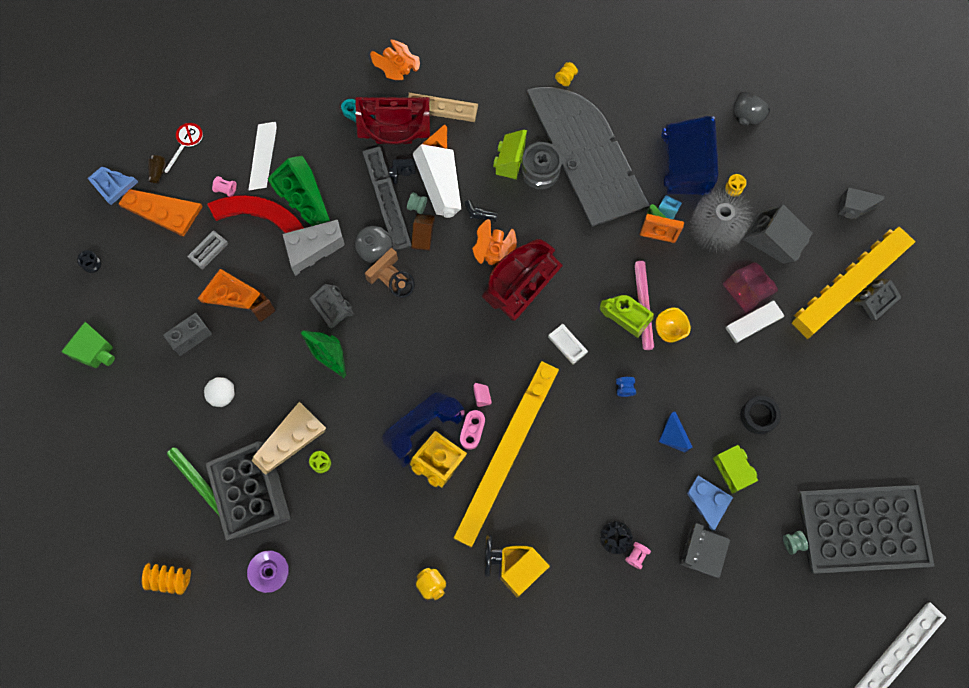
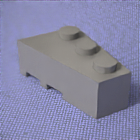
[283,220,345,276]

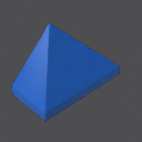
[659,412,693,453]

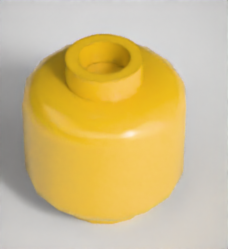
[416,568,446,600]

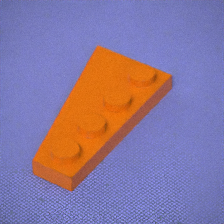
[119,189,203,237]

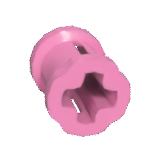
[212,176,237,197]
[625,542,651,570]

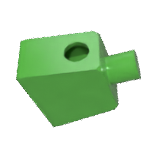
[61,322,115,368]

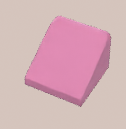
[473,383,492,407]

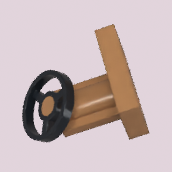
[365,248,415,298]

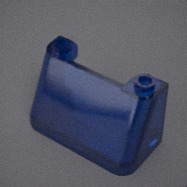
[662,116,718,195]
[382,392,464,468]

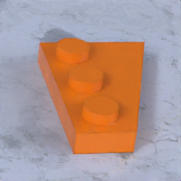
[198,269,260,309]

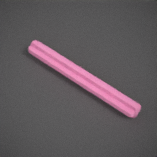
[635,261,654,350]

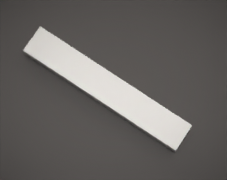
[854,602,946,688]

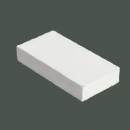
[548,324,588,365]

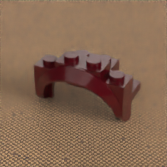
[356,97,430,145]
[481,239,563,321]

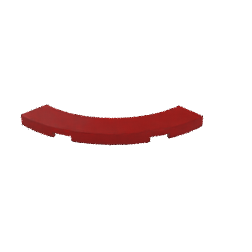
[207,196,304,233]

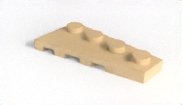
[252,402,326,475]

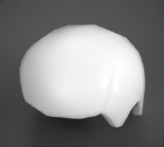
[204,377,235,407]

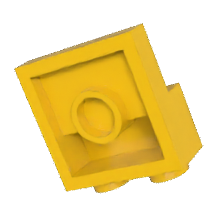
[410,431,467,488]

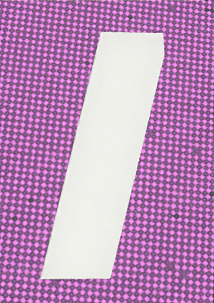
[249,122,277,190]

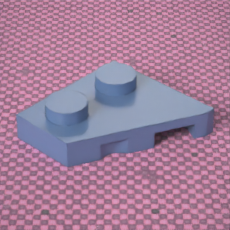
[88,167,138,205]
[687,476,733,531]

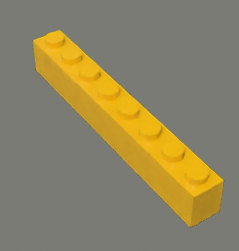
[792,227,915,339]

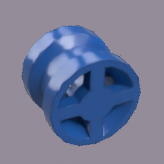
[616,377,637,397]

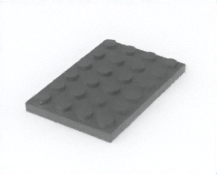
[798,485,935,574]

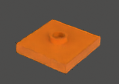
[640,214,684,243]

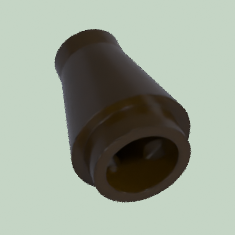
[148,155,167,184]

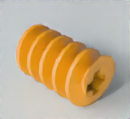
[142,563,191,595]

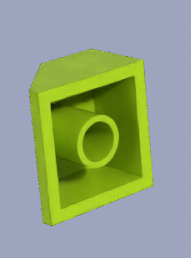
[493,130,527,179]

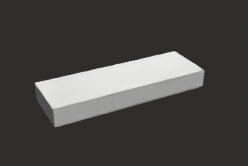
[726,301,784,343]

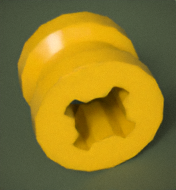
[725,174,746,197]

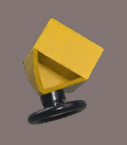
[484,535,550,597]

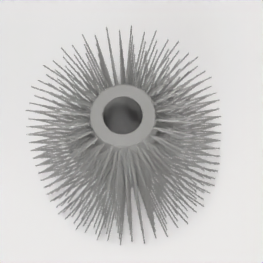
[690,188,753,253]

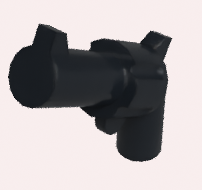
[464,200,497,222]

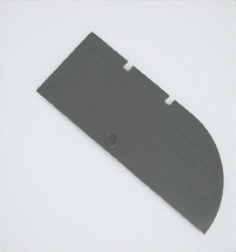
[526,87,650,227]

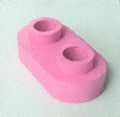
[460,410,485,450]

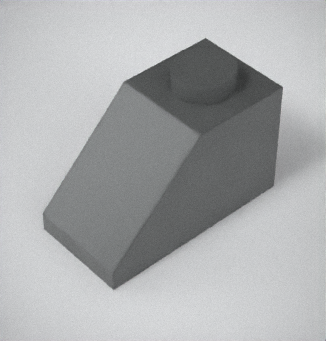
[838,187,884,219]

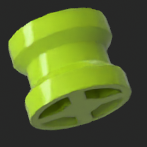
[309,451,331,473]

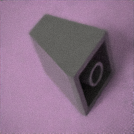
[742,204,812,264]

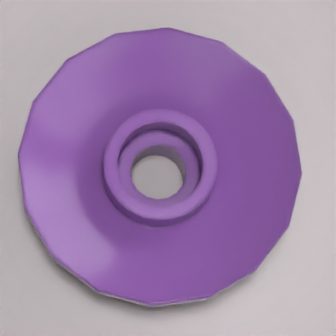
[247,551,289,593]

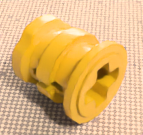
[555,62,578,86]

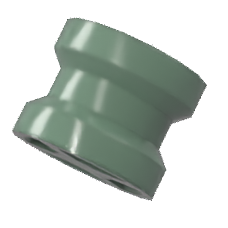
[407,192,427,214]
[783,531,808,555]

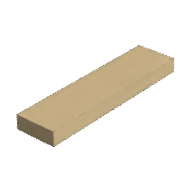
[408,93,478,122]

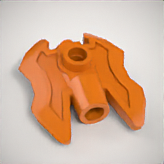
[370,39,420,80]
[472,219,517,265]

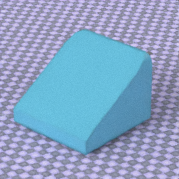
[658,195,682,219]

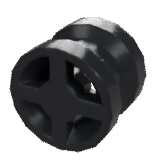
[77,250,101,273]

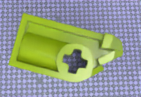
[600,295,654,338]

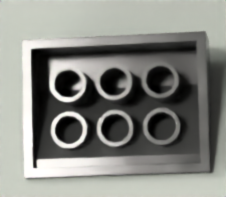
[206,441,291,541]

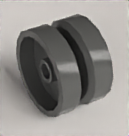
[521,142,562,189]

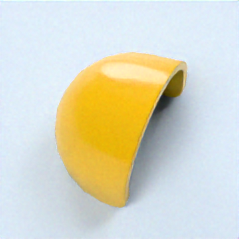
[656,308,691,343]

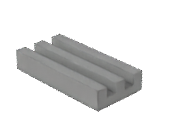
[187,230,228,270]

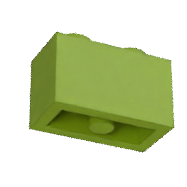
[713,445,758,494]

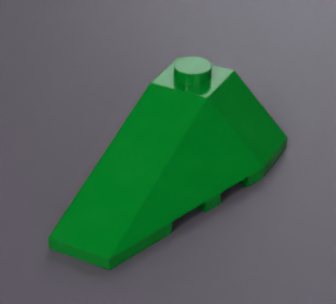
[267,156,329,226]
[301,330,346,378]

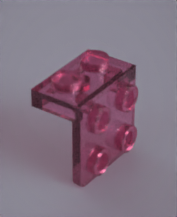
[723,262,778,313]

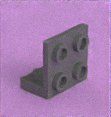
[680,523,730,578]

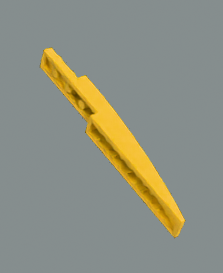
[454,361,559,547]

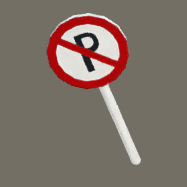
[165,123,203,173]

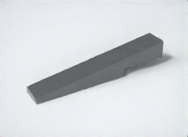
[363,146,412,251]

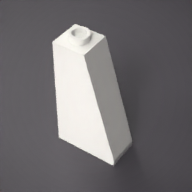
[413,144,461,218]

